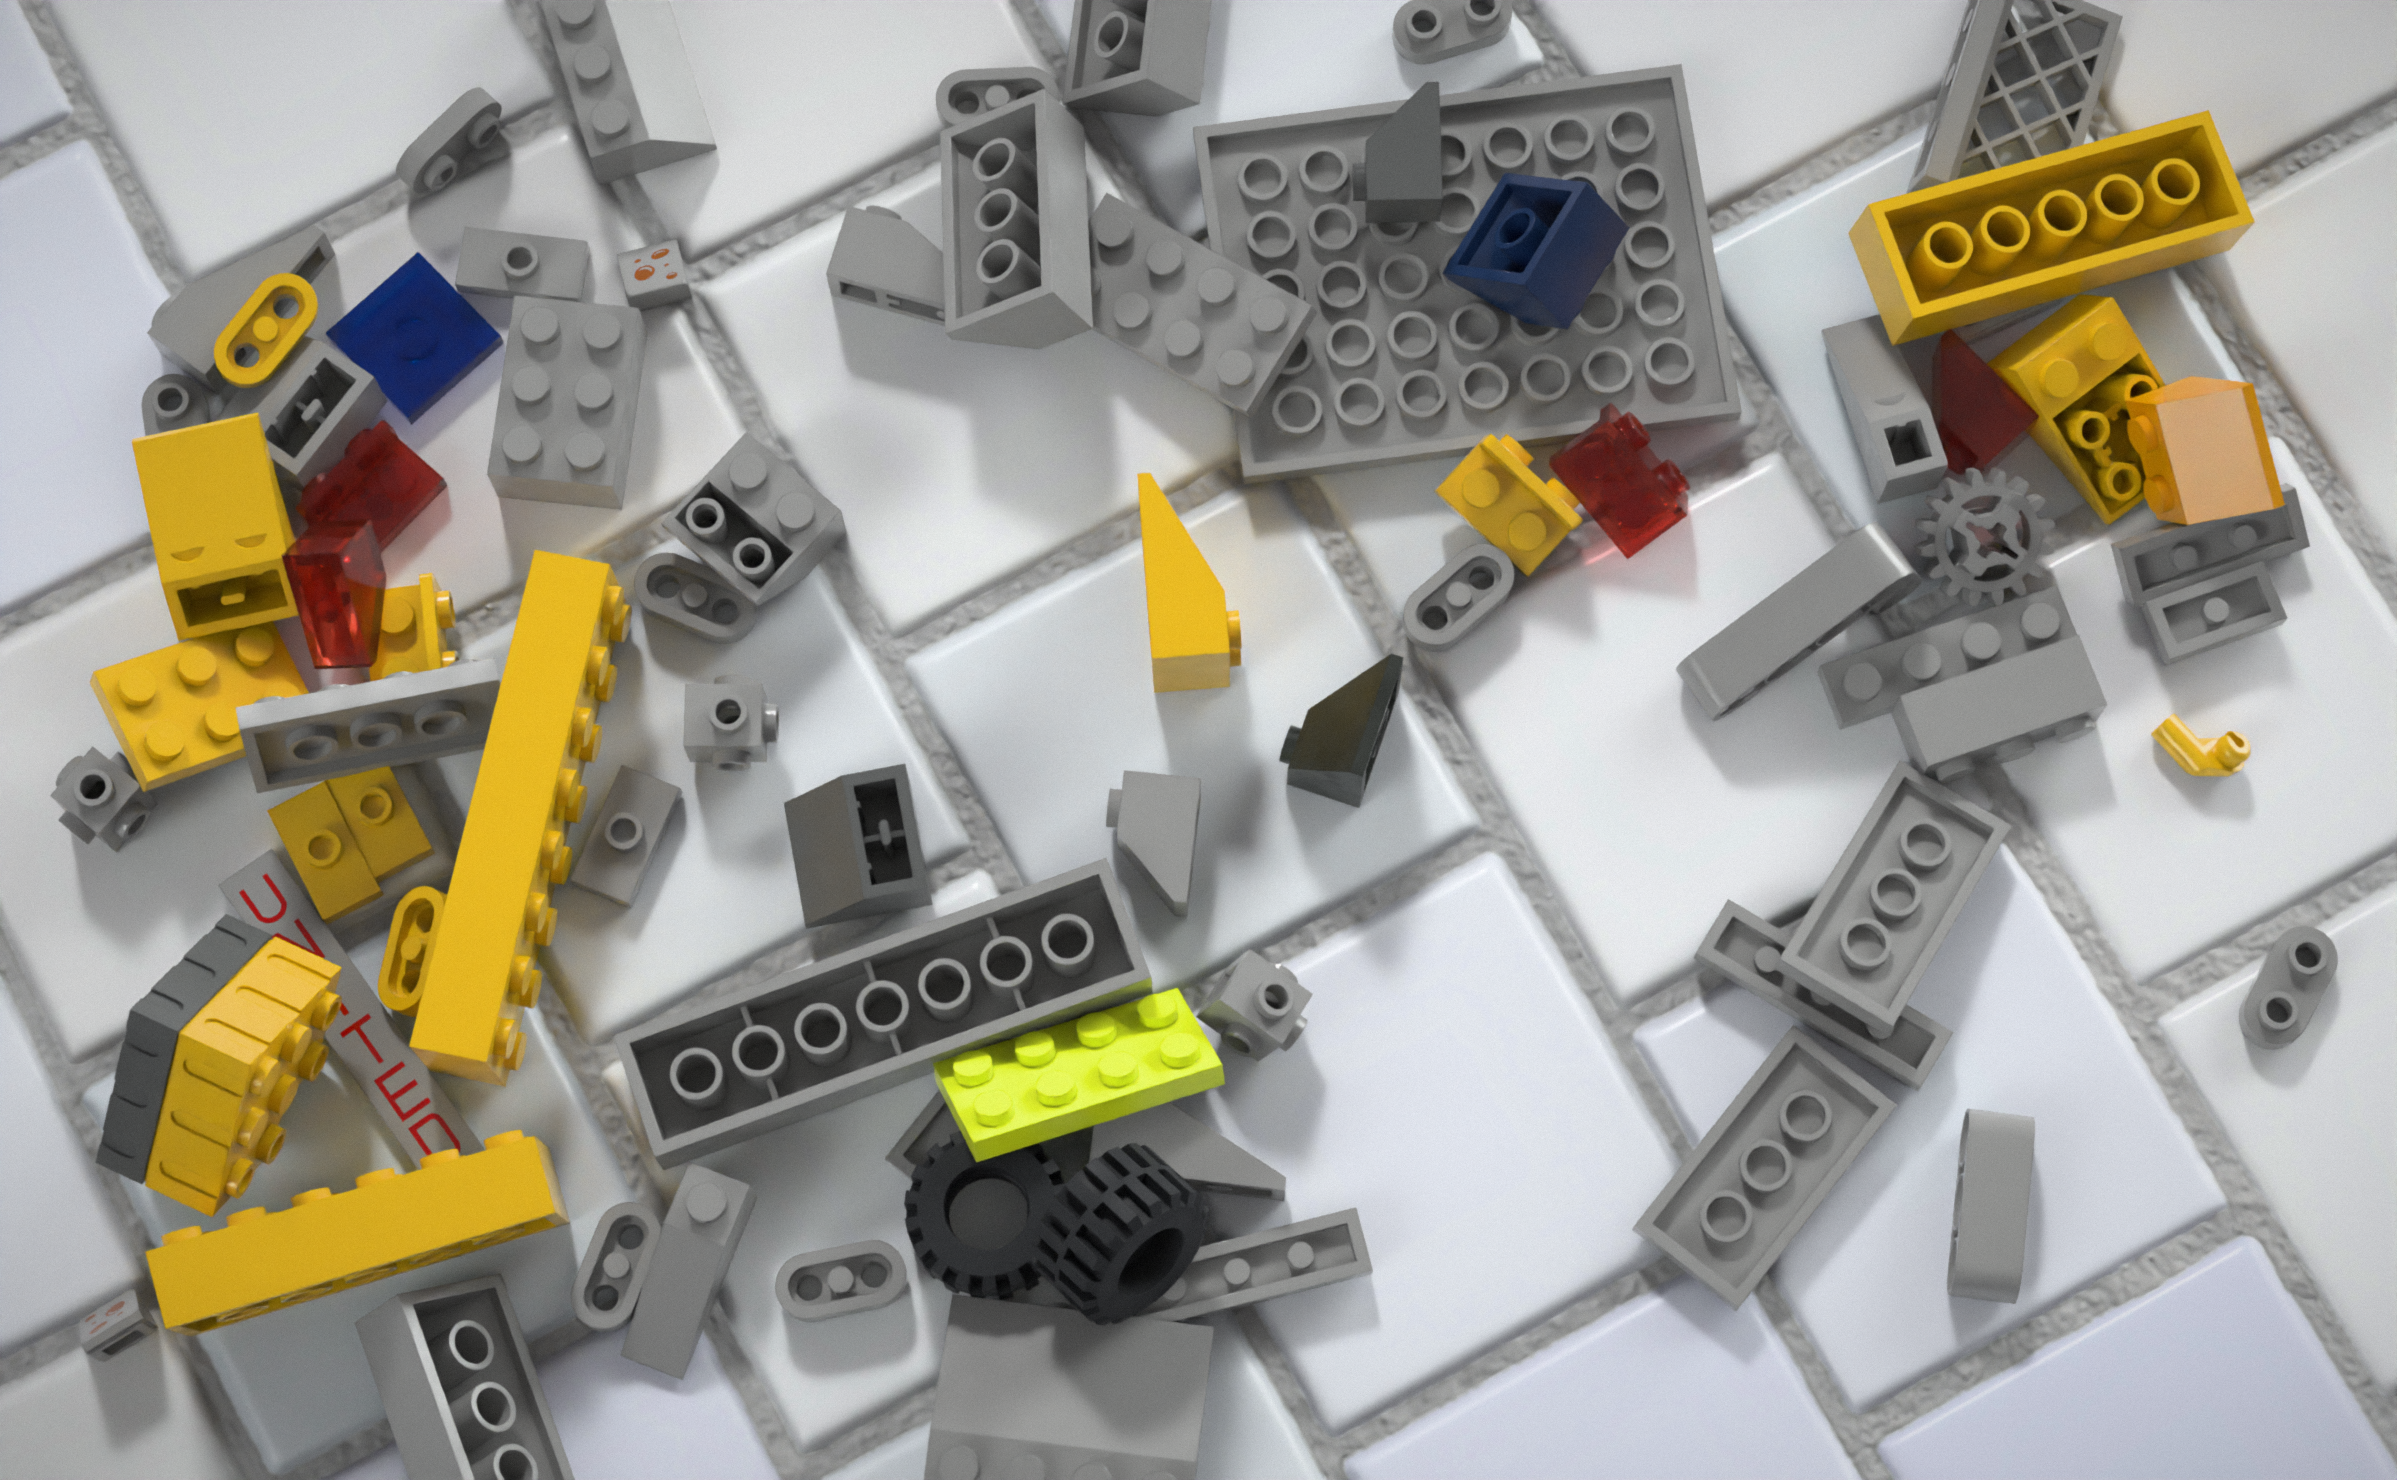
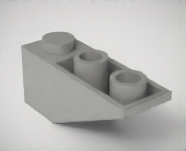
[1821,314,1948,504]

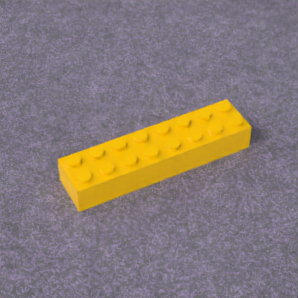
[409,550,632,1087]

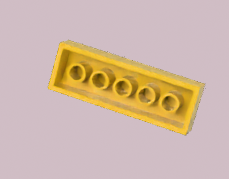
[1848,110,2255,346]
[145,1130,570,1337]

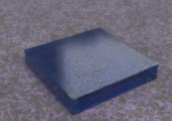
[325,252,504,425]

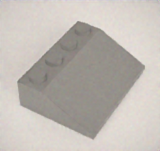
[924,1294,1214,1480]

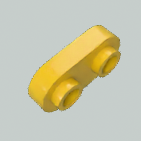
[214,273,318,388]
[378,886,447,1017]

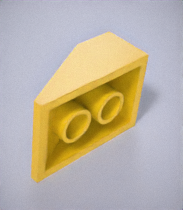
[1137,473,1242,693]

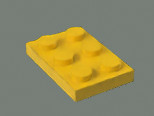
[89,621,309,792]

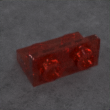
[1549,402,1690,559]
[295,420,447,575]

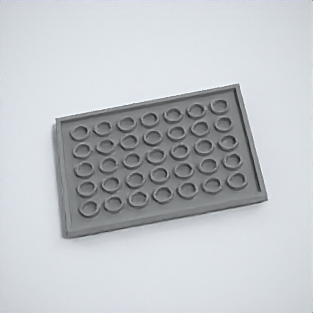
[1193,64,1742,485]

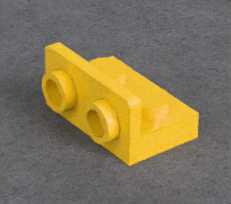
[1434,434,1583,577]
[362,573,459,682]

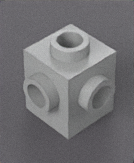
[683,675,779,771]
[50,746,158,852]
[1196,949,1313,1062]

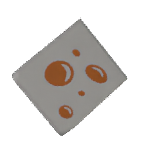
[617,239,692,311]
[78,1289,158,1362]

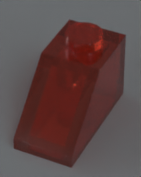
[1932,329,2039,478]
[281,519,387,669]

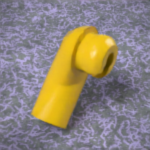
[2151,713,2251,777]

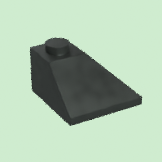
[1279,653,1404,808]

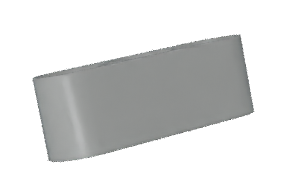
[1947,1108,2035,1304]

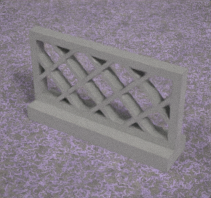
[1906,0,2123,194]

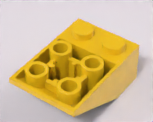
[1983,294,2166,525]
[132,413,308,641]

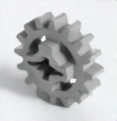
[1914,467,2055,606]

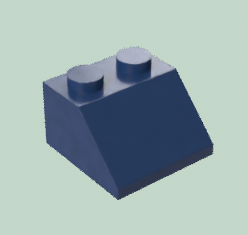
[1443,173,1630,329]

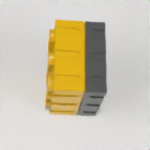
[95,914,342,1217]

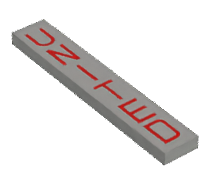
[218,848,485,1170]

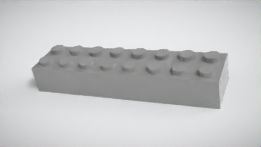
[613,858,1153,1170]

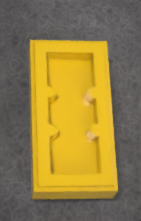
[324,766,435,883]
[267,781,384,925]

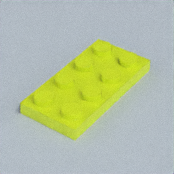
[933,988,1225,1162]

